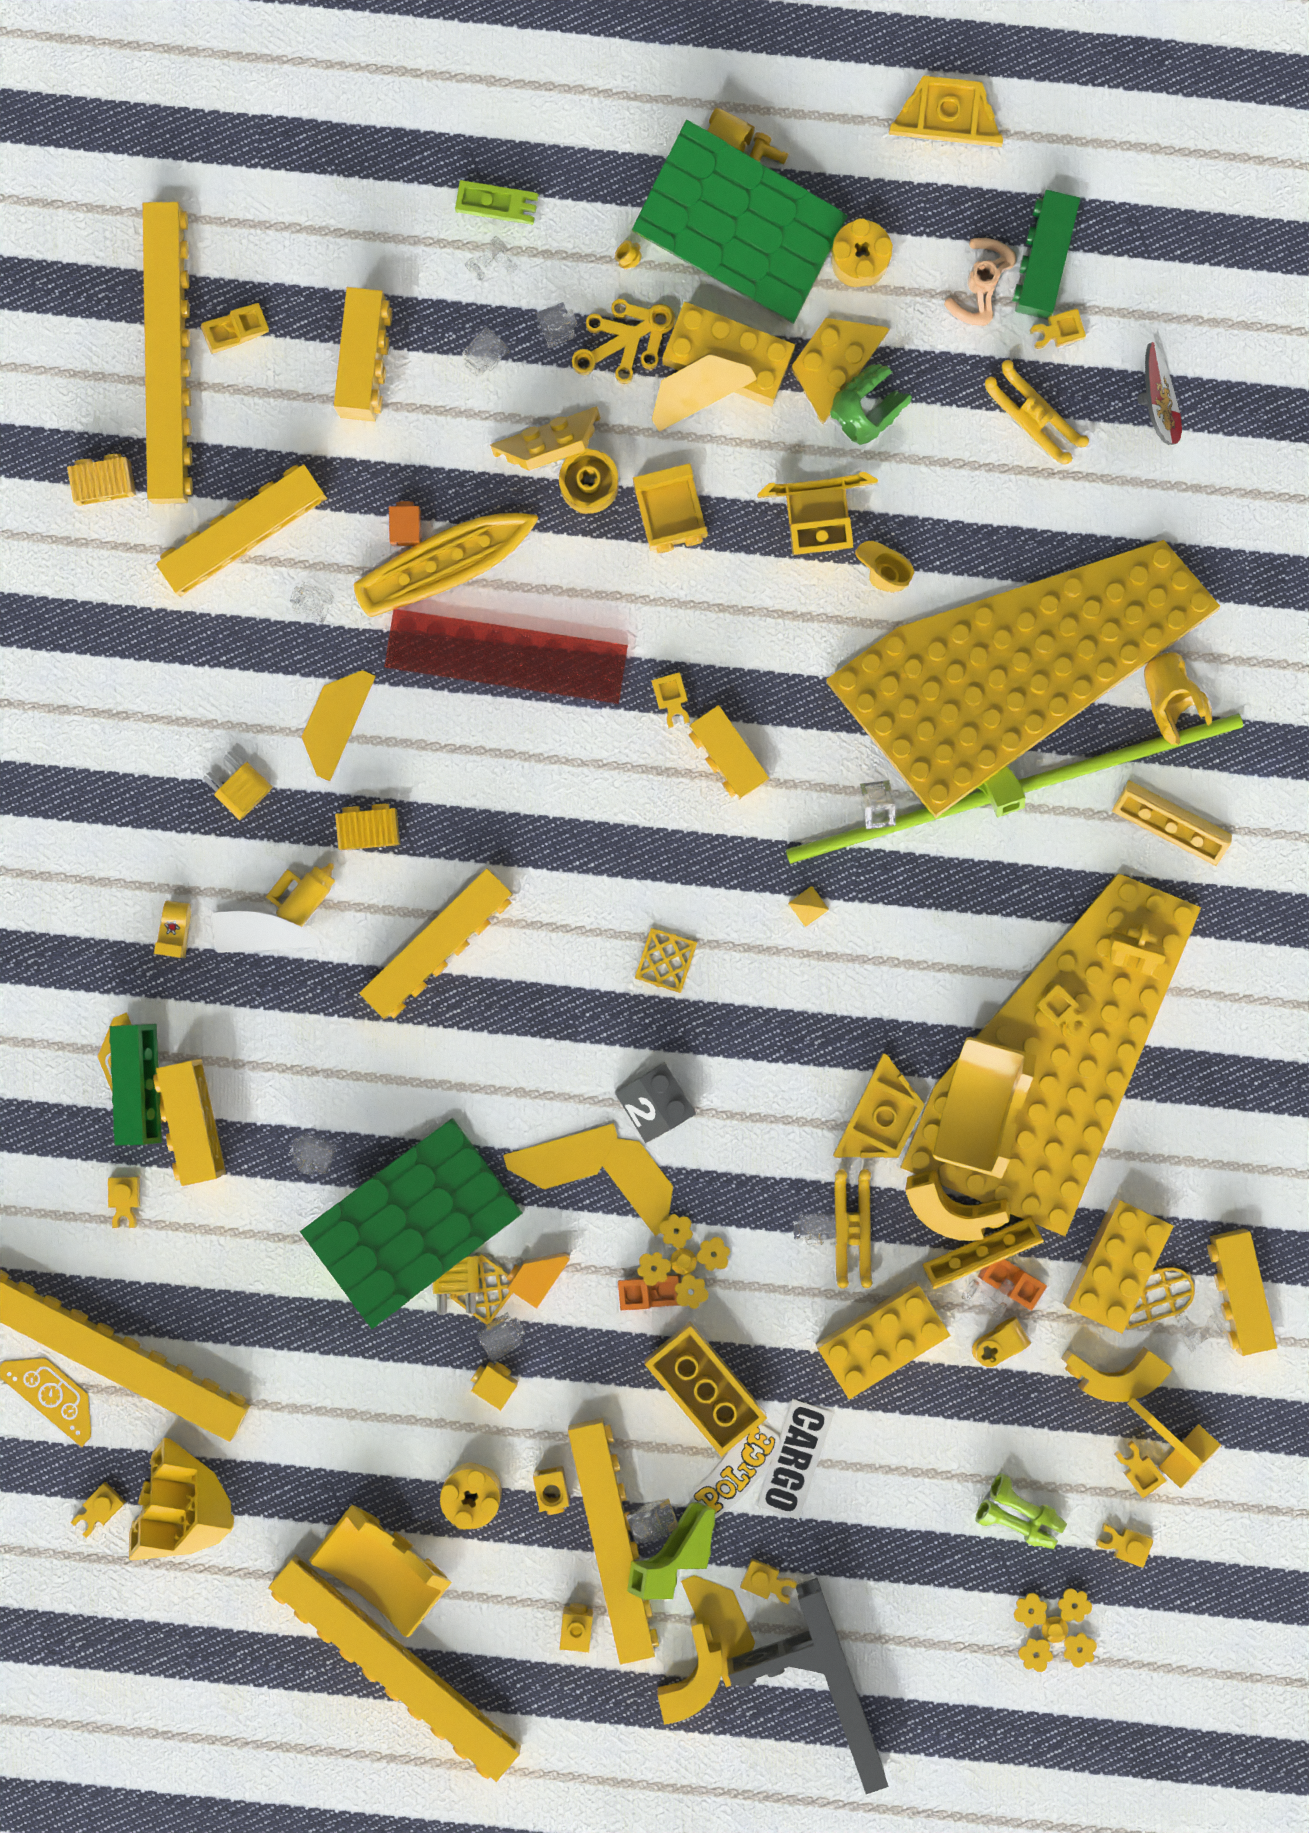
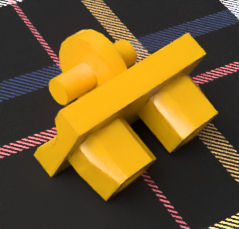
[1110,922,1166,976]

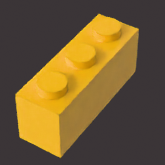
[688,705,770,800]

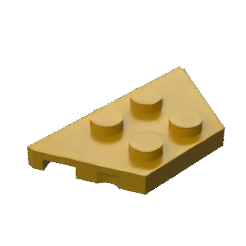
[889,76,1003,147]
[791,318,890,425]
[490,406,601,471]
[833,1053,925,1158]

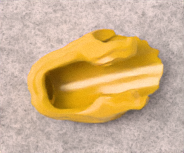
[1144,651,1212,745]

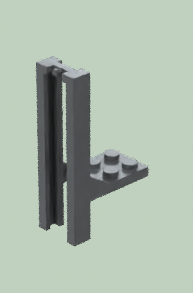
[727,1578,889,1795]

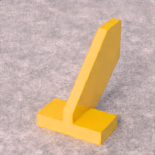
[1127,1398,1222,1489]

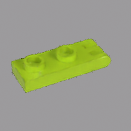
[455,180,539,225]

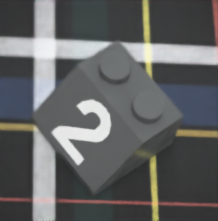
[615,1062,696,1143]

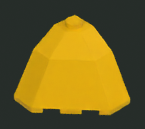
[129,1437,234,1560]

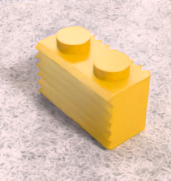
[67,454,136,506]
[335,804,400,851]

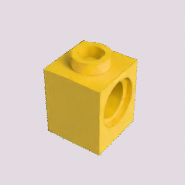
[533,1466,570,1515]

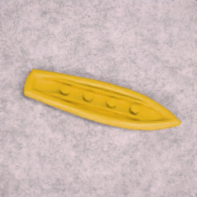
[353,513,538,617]

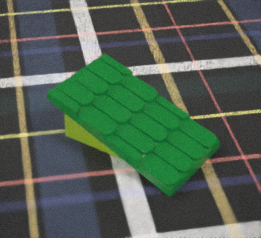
[632,119,848,324]
[299,1118,523,1330]

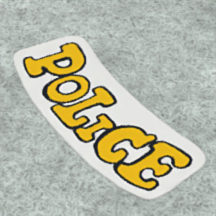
[688,1424,780,1518]

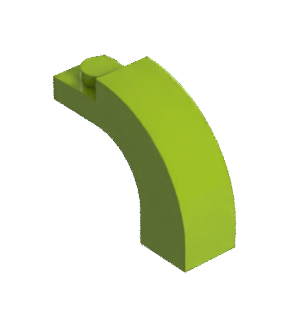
[977,766,1026,818]

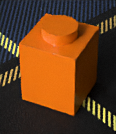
[389,501,422,547]

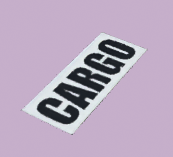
[757,1399,834,1520]

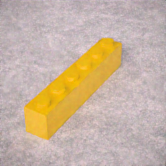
[155,464,327,597]
[359,868,513,1019]

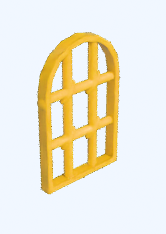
[1126,1267,1195,1330]

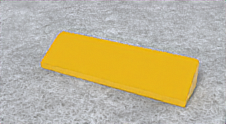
[1112,780,1232,866]
[922,1217,1044,1289]

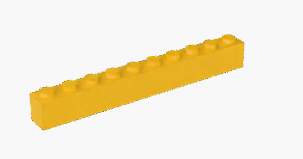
[142,202,193,504]
[0,1270,251,1442]
[268,1554,521,1782]

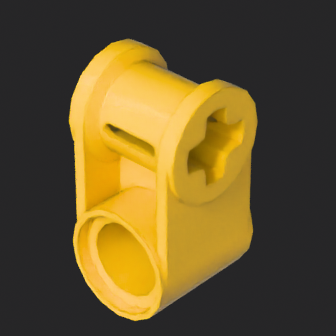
[972,1316,1031,1367]

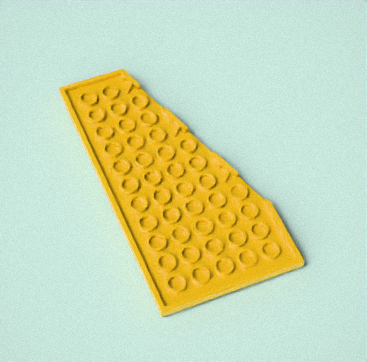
[826,540,1220,818]
[900,873,1201,1237]

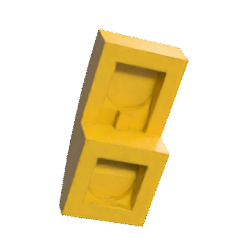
[201,303,269,354]

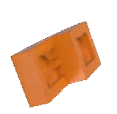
[977,1259,1047,1311]
[618,1274,681,1311]

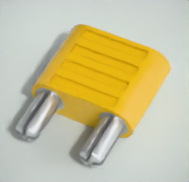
[203,751,273,820]
[432,1256,479,1315]

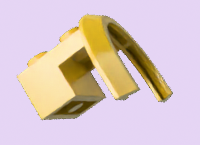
[757,472,878,555]

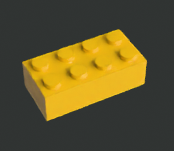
[334,287,393,422]
[662,301,795,407]
[153,1058,226,1186]
[1063,1197,1174,1334]
[815,1281,951,1400]
[644,1321,767,1457]

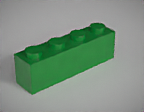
[1012,190,1080,320]
[109,1024,162,1145]

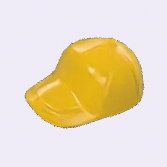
[855,541,914,593]

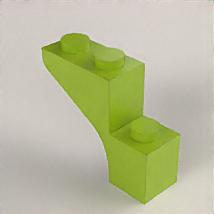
[627,1502,715,1600]

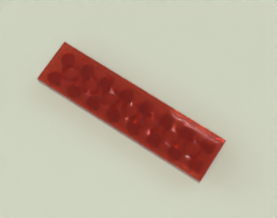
[384,609,628,705]

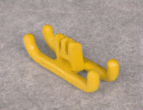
[985,360,1089,465]
[834,1169,873,1289]

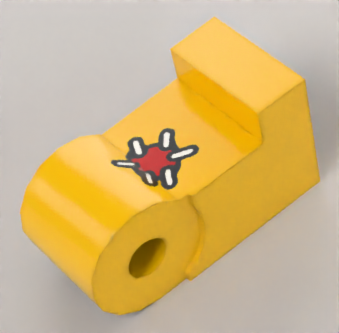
[154,900,191,958]

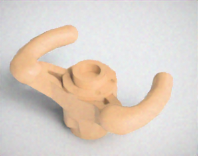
[944,238,1016,326]

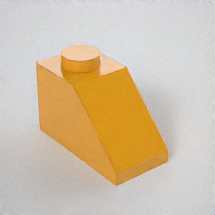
[506,1252,570,1309]

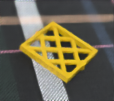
[635,928,697,993]
[449,1253,513,1326]

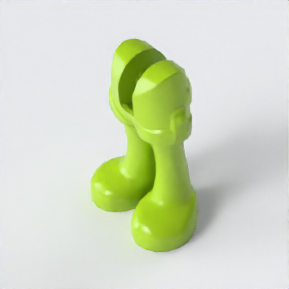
[975,1473,1067,1549]

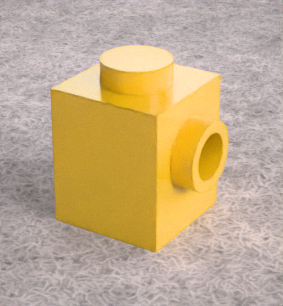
[470,1362,519,1411]
[559,1603,593,1653]

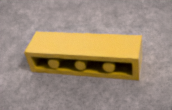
[1207,1229,1278,1356]

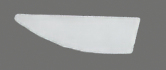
[211,911,321,953]

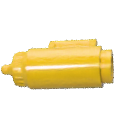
[265,863,335,927]

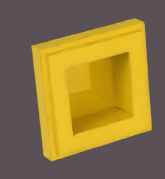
[788,886,829,927]

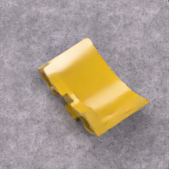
[933,1037,1036,1178]
[309,1505,452,1637]

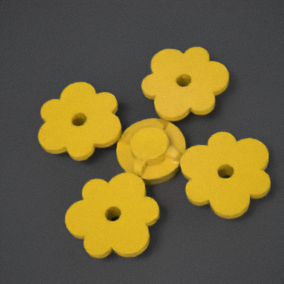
[637,1214,730,1309]
[1014,1588,1097,1672]

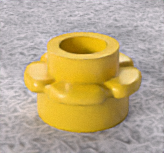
[615,240,642,269]

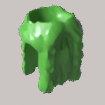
[830,364,912,445]

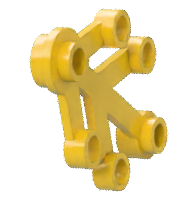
[572,299,675,384]

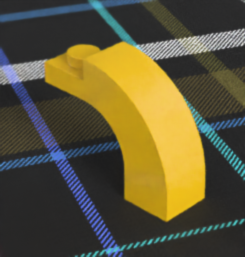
[905,1170,1010,1241]
[1061,1346,1173,1402]
[658,1616,722,1725]

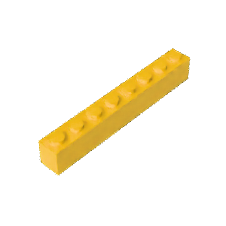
[568,1418,659,1665]

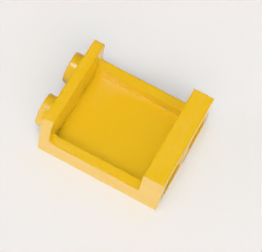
[633,463,708,554]

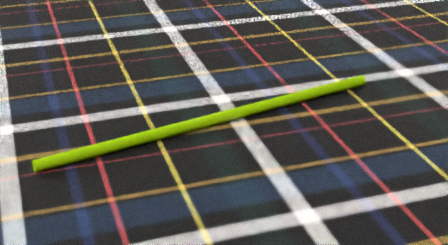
[785,713,1243,864]

